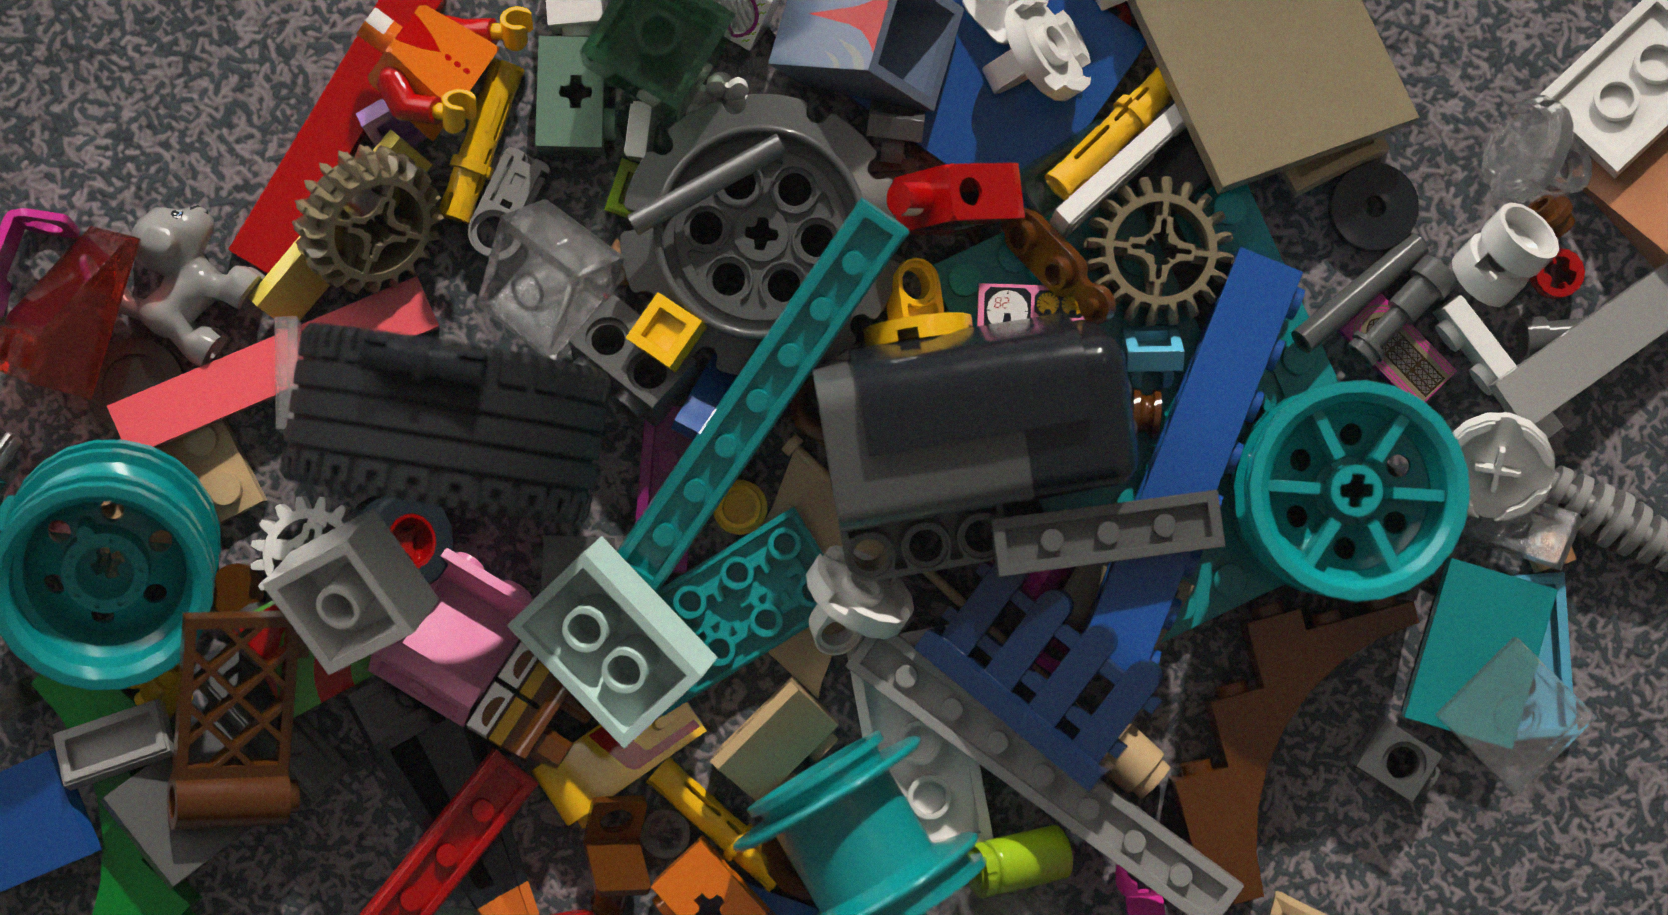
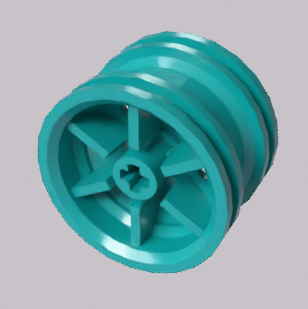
[1228,380,1470,601]
[0,439,221,690]

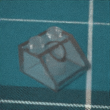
[477,199,625,360]

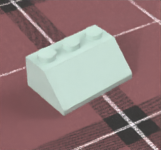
[507,536,718,748]

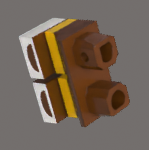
[466,641,592,770]

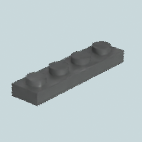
[989,490,1225,577]

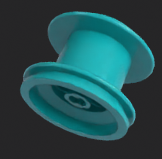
[733,731,987,915]

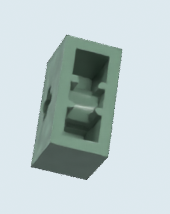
[535,36,619,156]

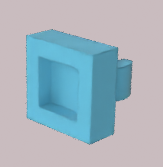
[1122,325,1184,388]

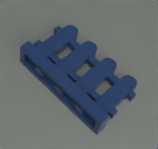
[914,561,1163,792]

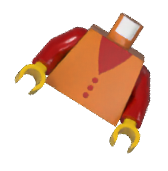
[356,5,533,141]

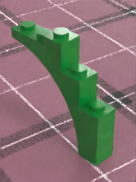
[31,674,203,915]

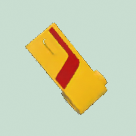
[531,702,706,829]

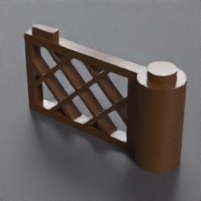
[167,611,309,831]

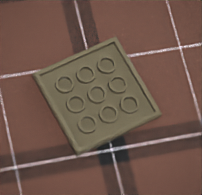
[1127,0,1419,194]

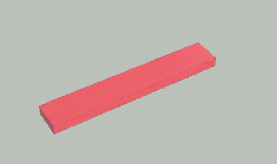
[107,276,440,448]

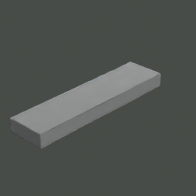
[1488,263,1668,424]

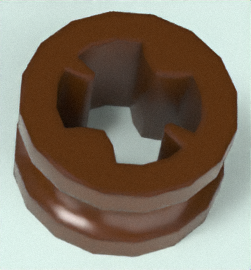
[1130,388,1162,439]

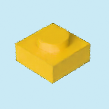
[626,292,707,373]

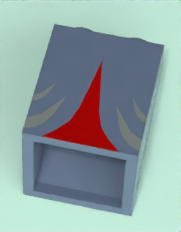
[768,0,964,112]

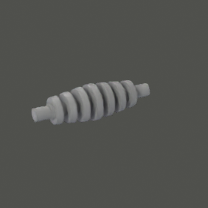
[1541,465,1668,573]

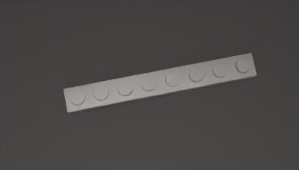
[845,634,1244,915]

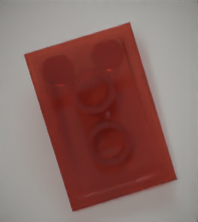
[0,226,140,400]

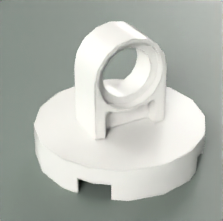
[982,0,1091,101]
[806,545,914,656]

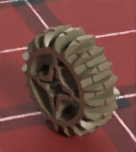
[292,144,444,295]
[1083,176,1234,327]

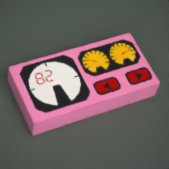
[977,283,1085,326]

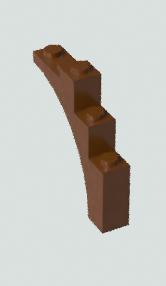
[1168,595,1420,906]

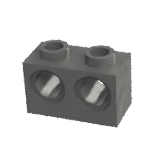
[569,294,699,427]

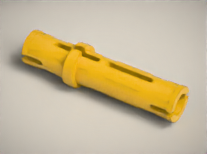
[438,58,525,225]
[1045,67,1173,201]
[646,757,777,893]

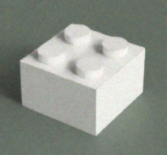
[262,508,439,675]

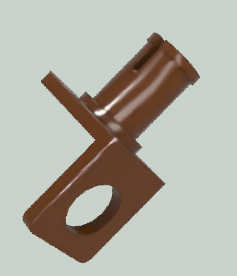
[583,795,651,915]

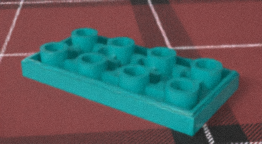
[657,507,824,716]

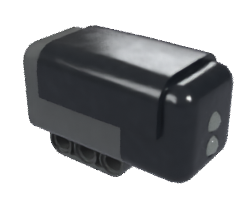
[812,313,1139,581]

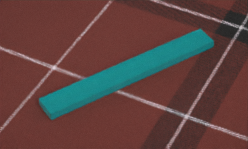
[617,197,909,593]

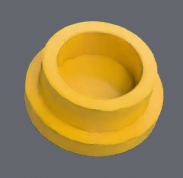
[713,480,768,535]

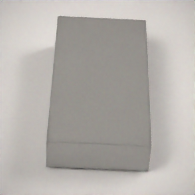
[52,698,174,790]

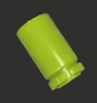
[968,825,1073,899]

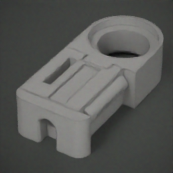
[468,147,551,258]

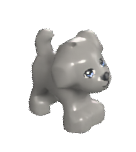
[109,205,265,367]

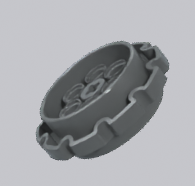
[620,94,900,376]

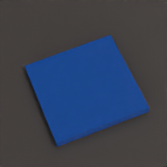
[844,0,1147,210]

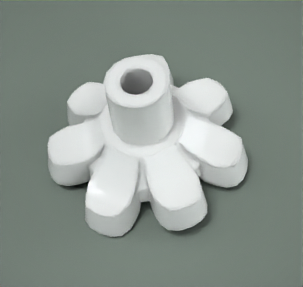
[686,72,749,116]

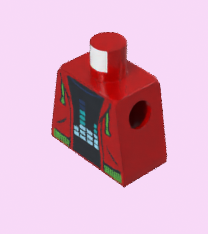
[886,163,1025,236]

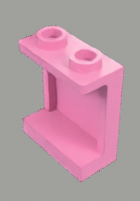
[368,548,534,727]

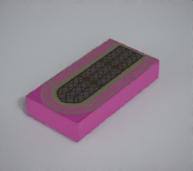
[1338,293,1457,402]

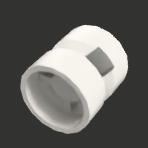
[1452,202,1559,307]

